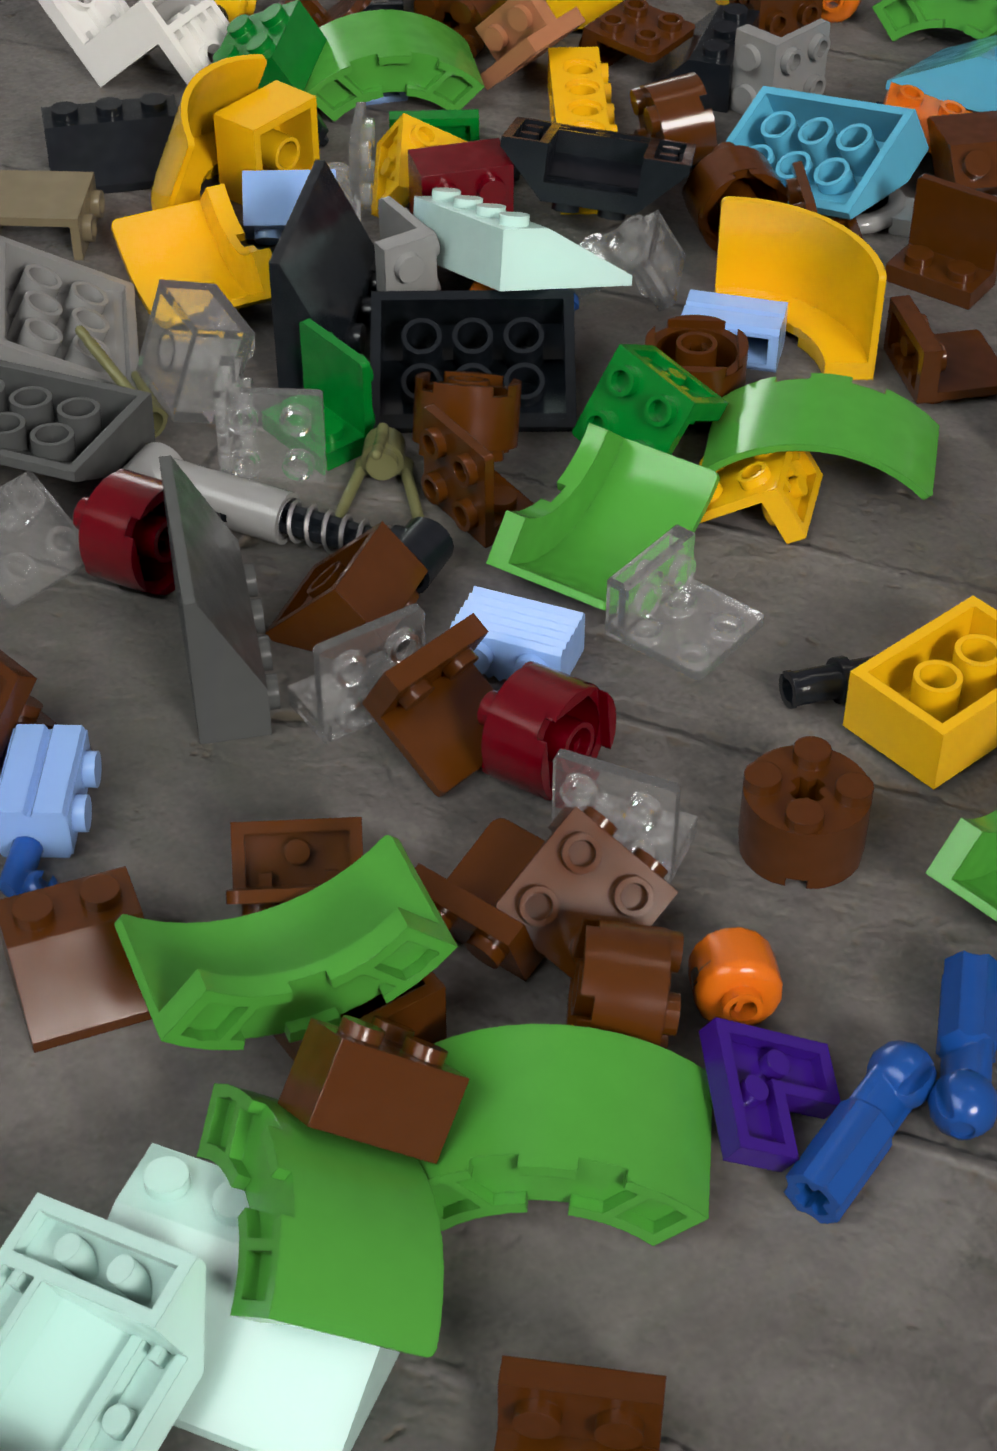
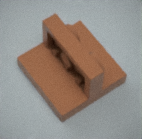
[475,0,585,91]

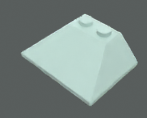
[0,1192,206,1451]

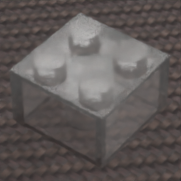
[136,279,255,425]

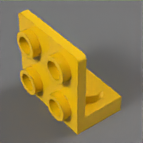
[371,113,468,218]
[699,451,823,544]

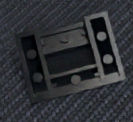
[500,116,696,221]

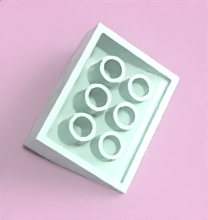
[413,187,632,291]
[107,1143,400,1451]

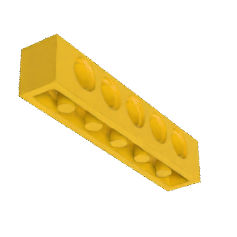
[547,47,618,215]

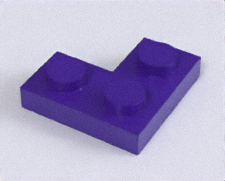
[699,1017,841,1172]

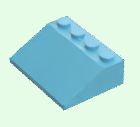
[886,35,997,112]
[725,86,929,220]

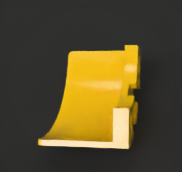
[151,54,267,210]
[111,183,272,327]
[714,196,887,380]

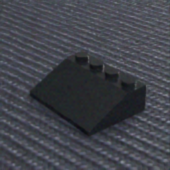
[269,160,377,396]
[370,290,577,433]

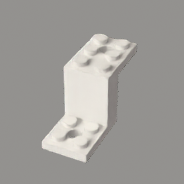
[37,0,230,88]

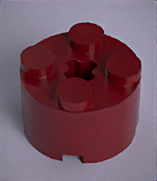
[73,469,175,595]
[477,661,616,804]

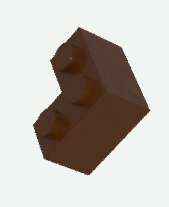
[278,1015,470,1164]

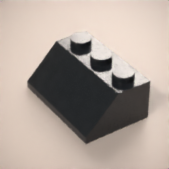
[651,3,760,113]
[41,92,177,194]

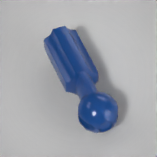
[927,950,997,1141]
[784,1040,937,1224]

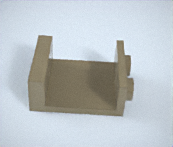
[0,170,105,260]

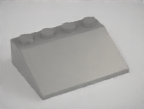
[0,235,140,390]

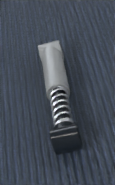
[122,442,454,594]

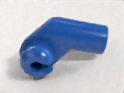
[0,836,59,897]

